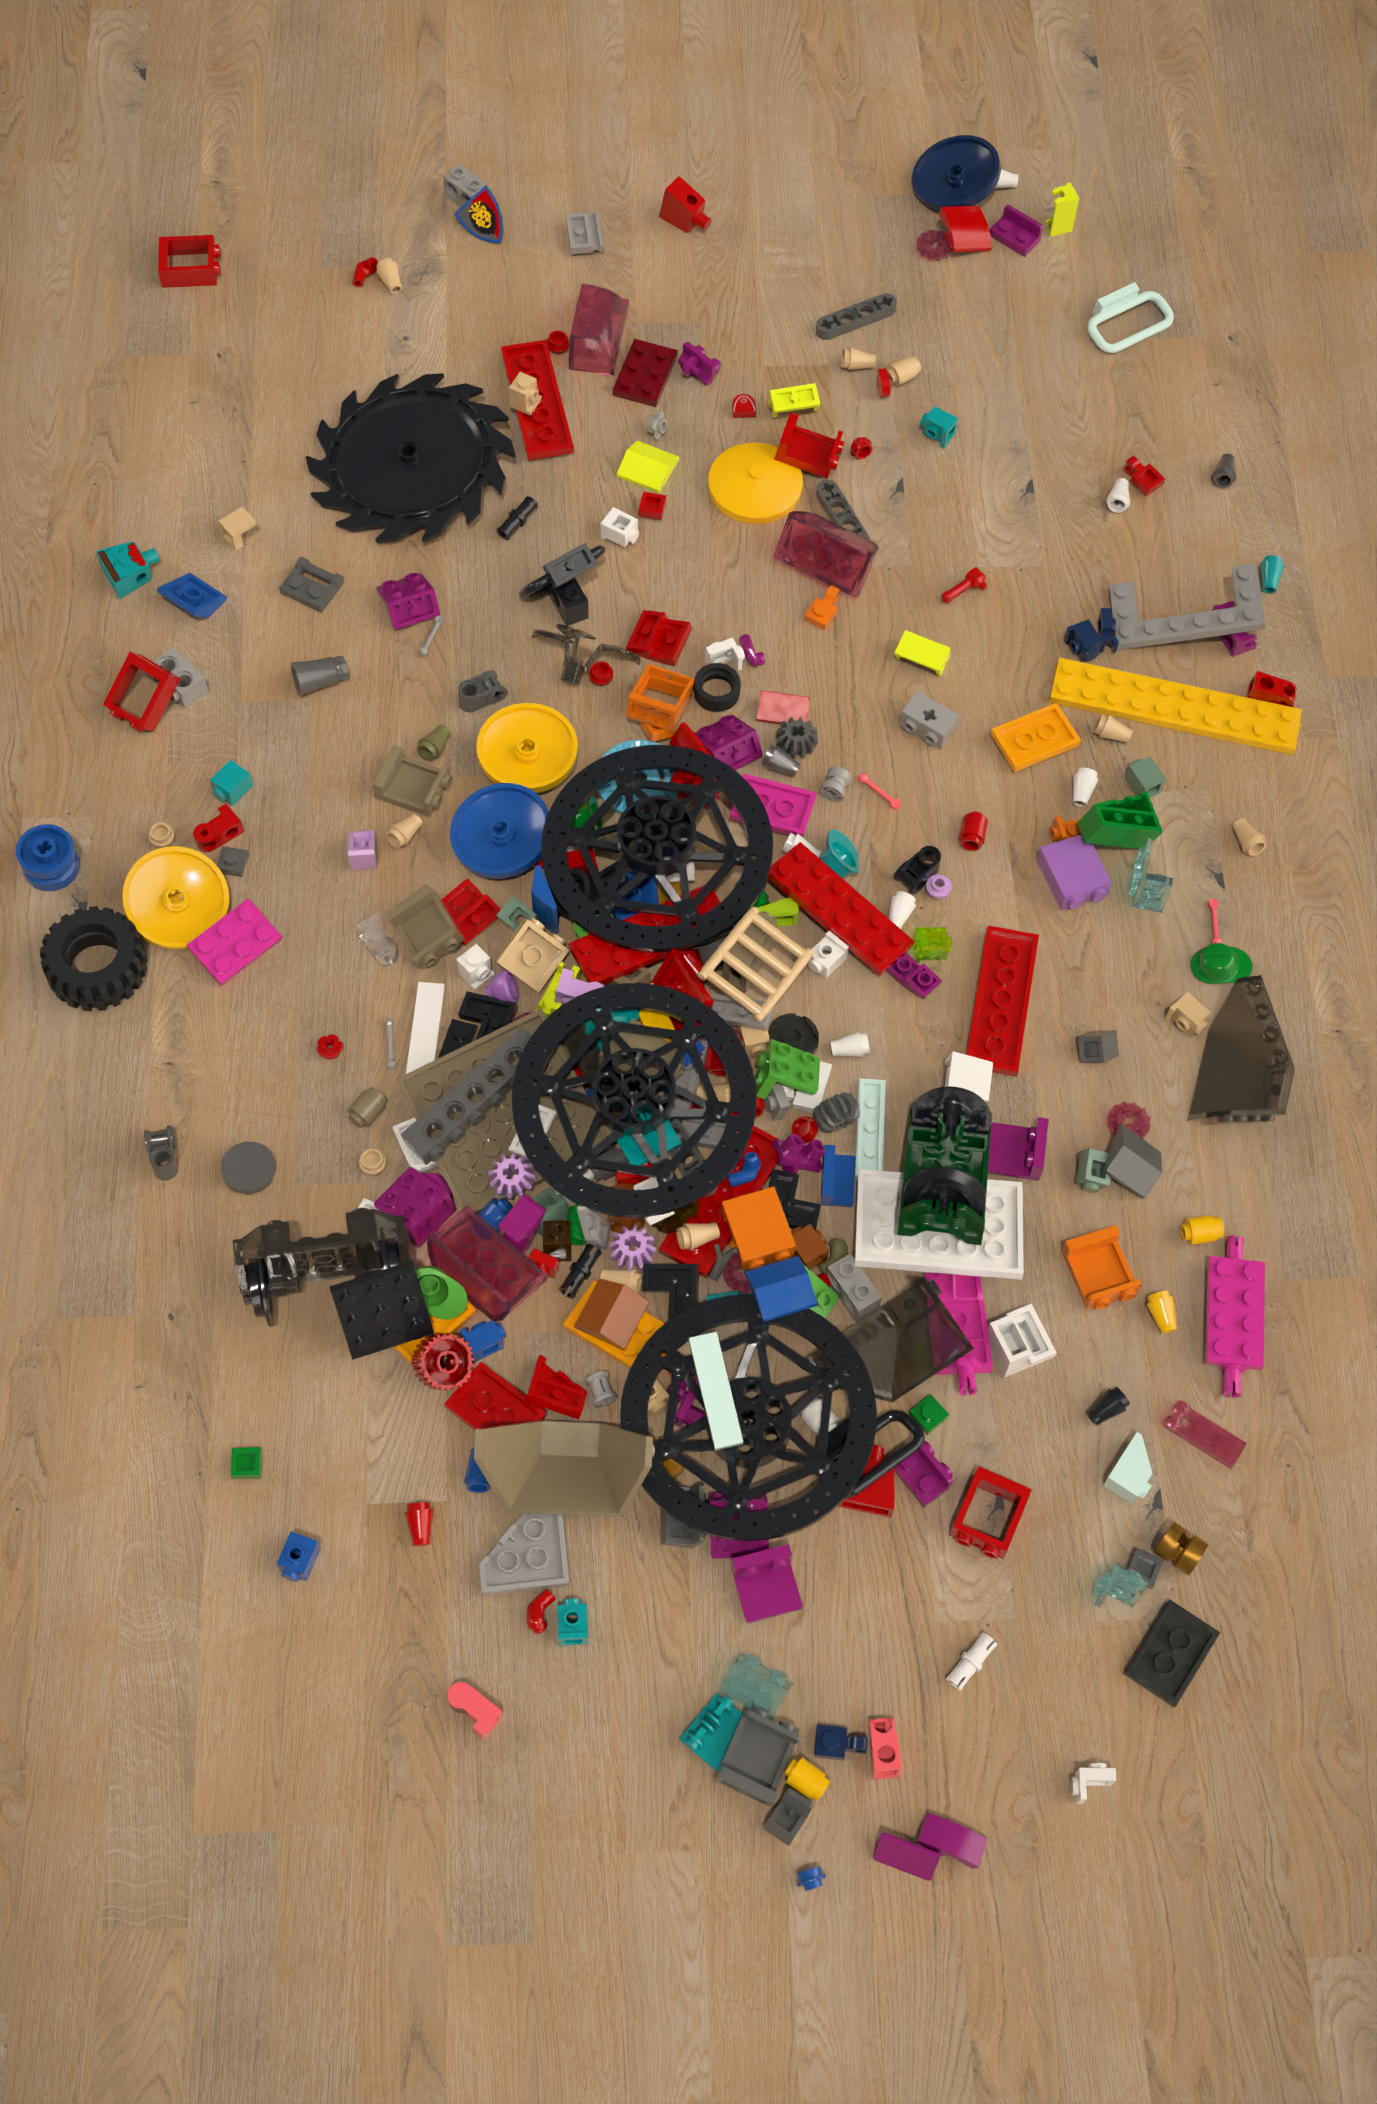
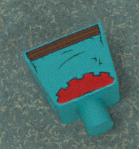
[96,541,160,599]

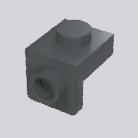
[763,1788,814,1846]

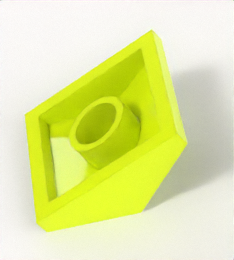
[617,441,680,493]

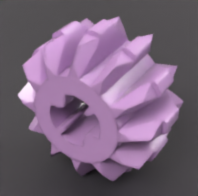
[488,1151,536,1200]
[609,1224,656,1271]

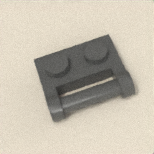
[279,557,344,613]

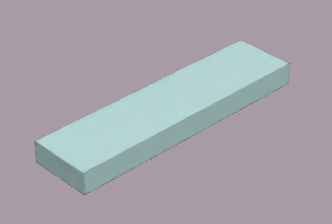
[855,1078,886,1180]
[689,1332,743,1451]

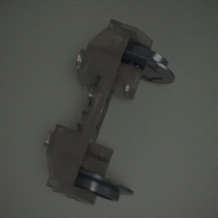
[232,1208,411,1327]

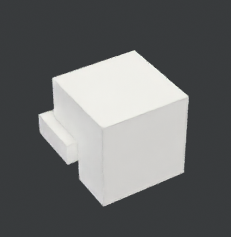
[944,1052,993,1103]
[988,1304,1057,1378]

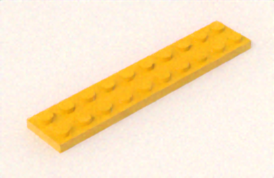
[1049,658,1302,755]

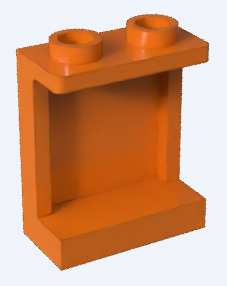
[721,1187,796,1271]
[1061,1225,1142,1310]

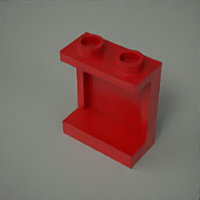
[774,412,845,478]

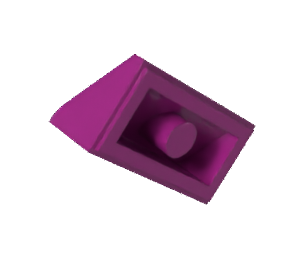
[873,1832,941,1881]

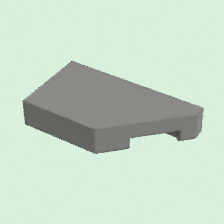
[577,1206,611,1249]

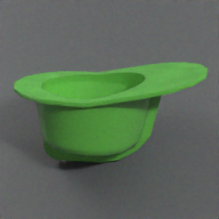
[415,1266,467,1320]

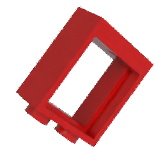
[158,235,221,288]
[103,651,181,732]
[949,1466,1032,1559]

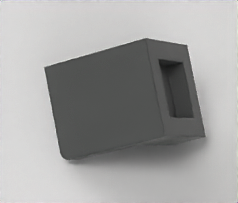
[1078,1030,1119,1063]

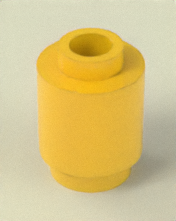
[1181,1215,1224,1245]
[784,1757,831,1802]

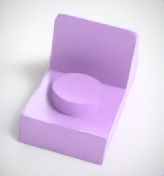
[348,830,377,870]

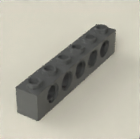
[401,1026,546,1165]

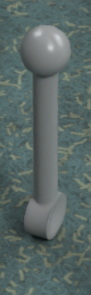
[419,615,445,656]
[386,1018,397,1070]

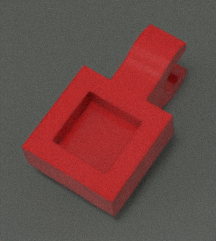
[1123,456,1165,496]

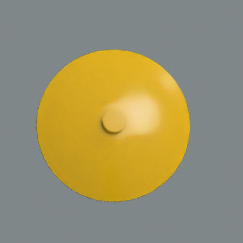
[708,442,803,524]
[477,703,578,793]
[122,846,229,950]

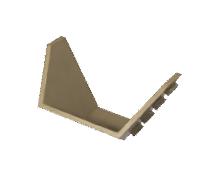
[473,1420,655,1517]

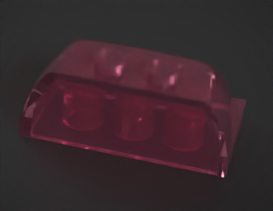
[569,283,629,376]
[773,511,879,598]
[427,1206,548,1322]

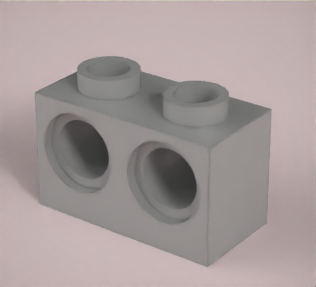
[443,164,491,207]
[151,647,208,708]
[826,1253,882,1323]

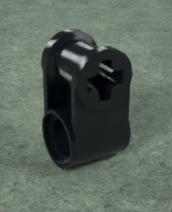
[894,846,941,895]

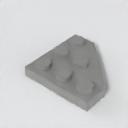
[479,1513,570,1596]

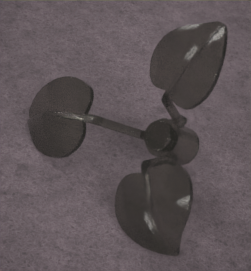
[532,624,641,685]

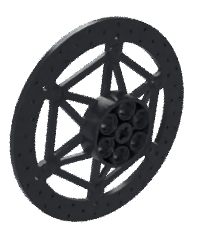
[541,745,773,952]
[512,983,757,1218]
[620,1294,877,1541]

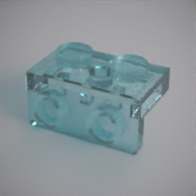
[1093,1565,1148,1608]
[719,1653,793,1721]

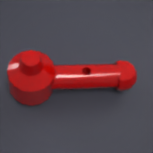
[941,567,987,603]

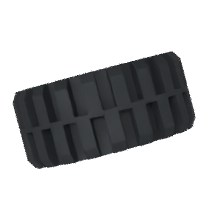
[40,906,147,1011]

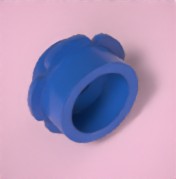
[797,1866,826,1891]

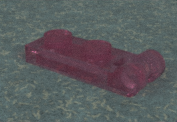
[1163,1400,1247,1469]

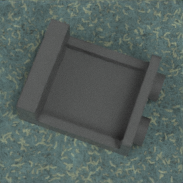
[713,1708,802,1806]

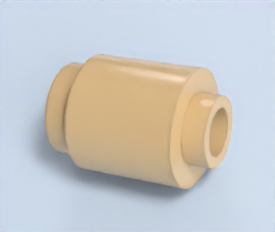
[886,355,921,386]

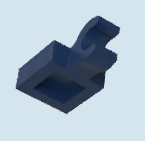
[1097,608,1119,653]
[814,1724,868,1760]

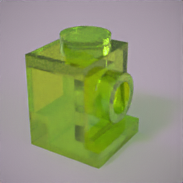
[913,927,952,963]

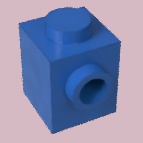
[277,1532,321,1582]

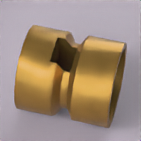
[1154,1522,1209,1576]

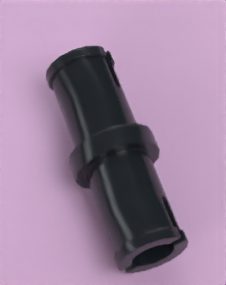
[497,496,538,540]
[559,1244,602,1299]

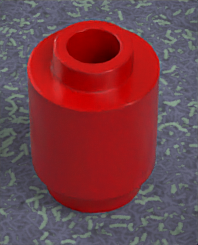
[959,811,988,851]

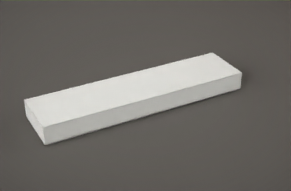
[406,982,445,1074]

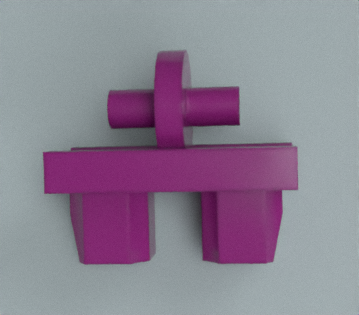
[678,342,721,386]
[772,1134,825,1173]
[666,1377,705,1428]

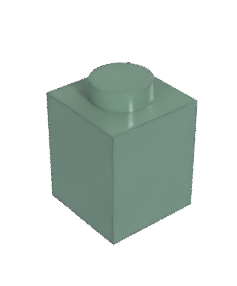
[1125,756,1166,798]

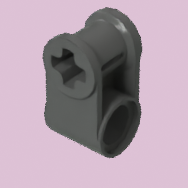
[458,670,507,712]
[144,1125,178,1180]

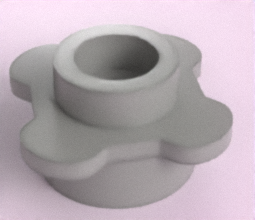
[647,411,667,440]

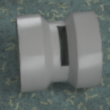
[820,766,852,802]

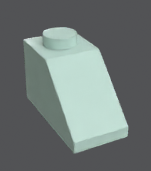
[1103,1432,1152,1505]

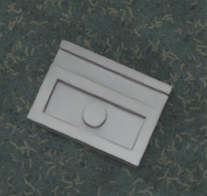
[566,212,603,255]

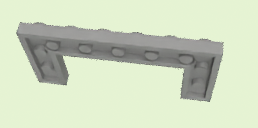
[1109,563,1266,650]
[665,993,774,1149]

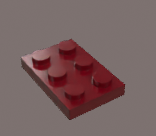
[612,338,678,407]

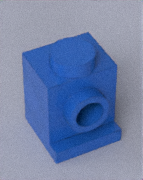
[460,1320,506,1363]

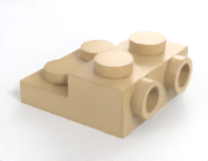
[495,917,569,993]

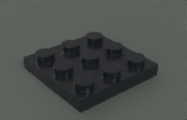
[329,1260,434,1360]

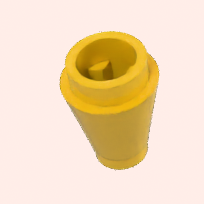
[1146,1290,1178,1334]

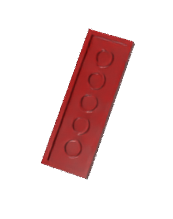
[501,339,574,460]
[768,842,915,976]
[569,885,733,985]
[966,925,1039,1077]
[659,1126,778,1279]

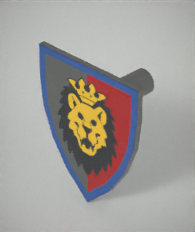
[454,185,503,243]

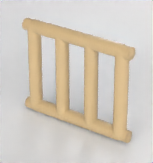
[697,906,814,1023]

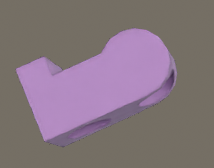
[554,968,604,1004]

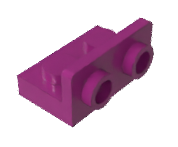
[989,204,1043,257]
[894,1439,953,1508]

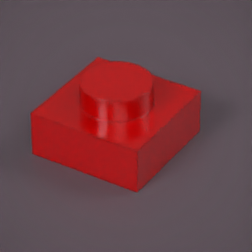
[638,491,667,520]
[529,1248,559,1279]

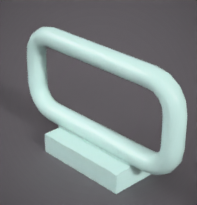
[1088,282,1174,353]

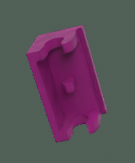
[1212,601,1257,657]

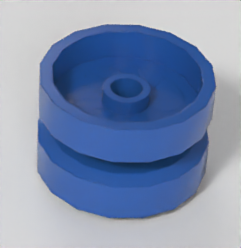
[16,824,80,891]

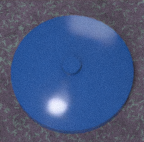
[450,783,549,879]

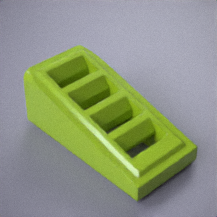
[757,897,799,927]

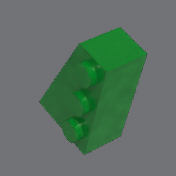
[1078,791,1163,850]

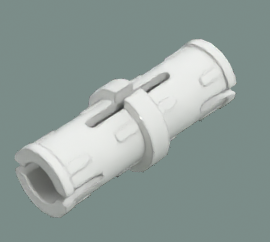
[946,1632,997,1691]

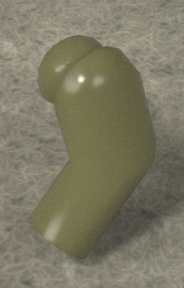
[818,1238,848,1274]

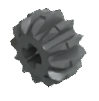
[776,716,818,759]
[813,1092,861,1133]

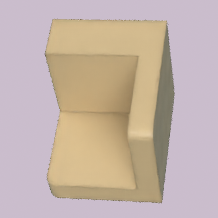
[218,507,256,551]

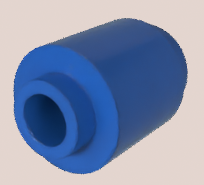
[473,1198,512,1239]

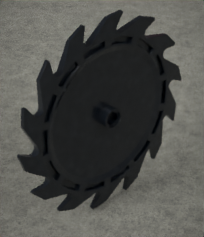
[306,373,516,543]

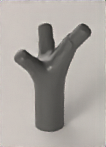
[708,1244,738,1281]

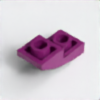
[886,952,942,999]
[917,1813,988,1869]

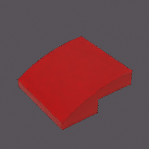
[939,206,993,252]
[626,610,692,666]
[441,878,501,946]

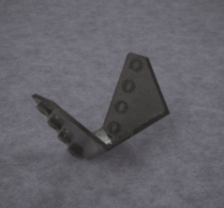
[1187,975,1295,1123]
[805,1276,974,1403]

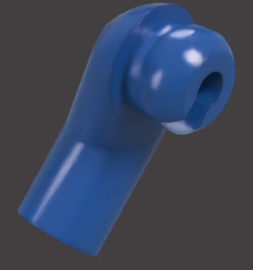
[727,1152,761,1188]

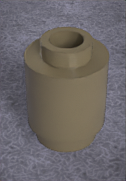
[347,1087,387,1128]

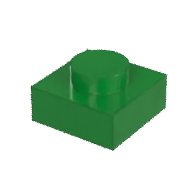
[909,1394,950,1435]
[231,1447,262,1479]

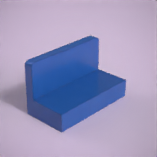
[821,1145,856,1208]

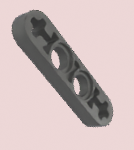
[816,293,897,340]
[816,479,871,557]

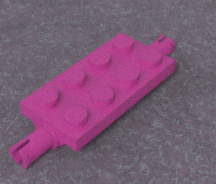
[1205,1235,1265,1398]
[924,1273,993,1396]

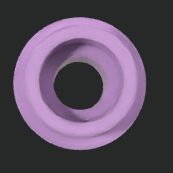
[926,874,952,900]

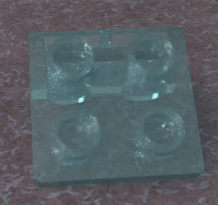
[1129,838,1173,913]

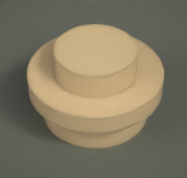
[148,823,175,848]
[359,1149,386,1175]

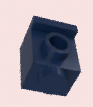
[1064,619,1103,662]

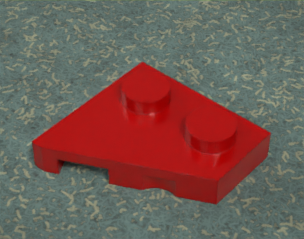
[525,1355,587,1420]

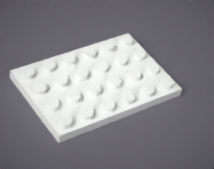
[855,1169,1024,1280]

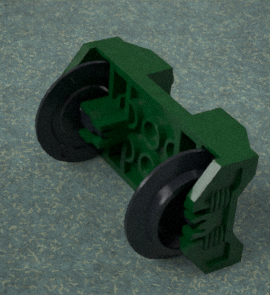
[897,1086,992,1246]

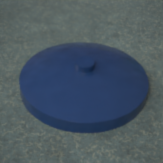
[912,135,1001,211]

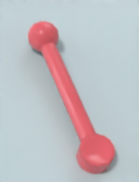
[858,773,901,810]
[1208,899,1222,944]

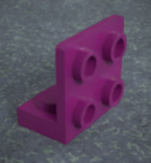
[376,573,441,630]
[695,715,763,770]
[988,1117,1049,1181]
[374,1167,456,1248]
[708,1492,769,1559]
[731,1544,803,1623]

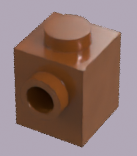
[791,1224,829,1270]

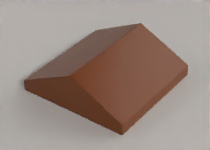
[574,1279,649,1351]

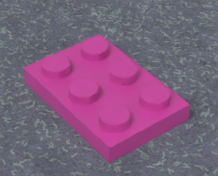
[730,774,817,837]
[187,898,282,986]

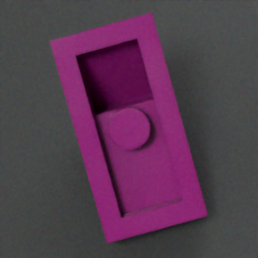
[498,1194,546,1254]

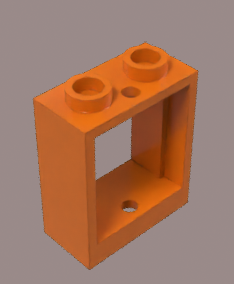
[626,664,695,732]

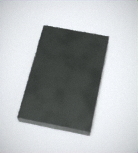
[1123,1599,1220,1708]

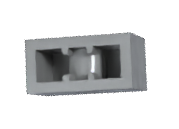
[899,691,960,749]

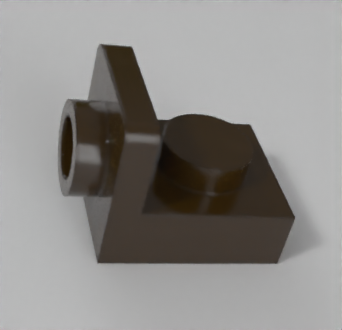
[543,1220,572,1262]

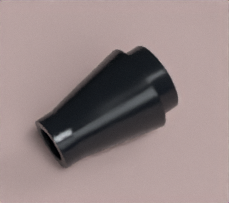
[1086,1386,1130,1426]

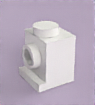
[601,507,639,548]
[807,931,849,979]
[456,944,495,991]

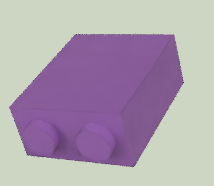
[1036,834,1112,910]

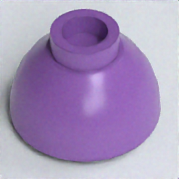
[485,969,519,1004]

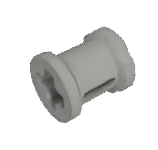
[585,1371,618,1408]

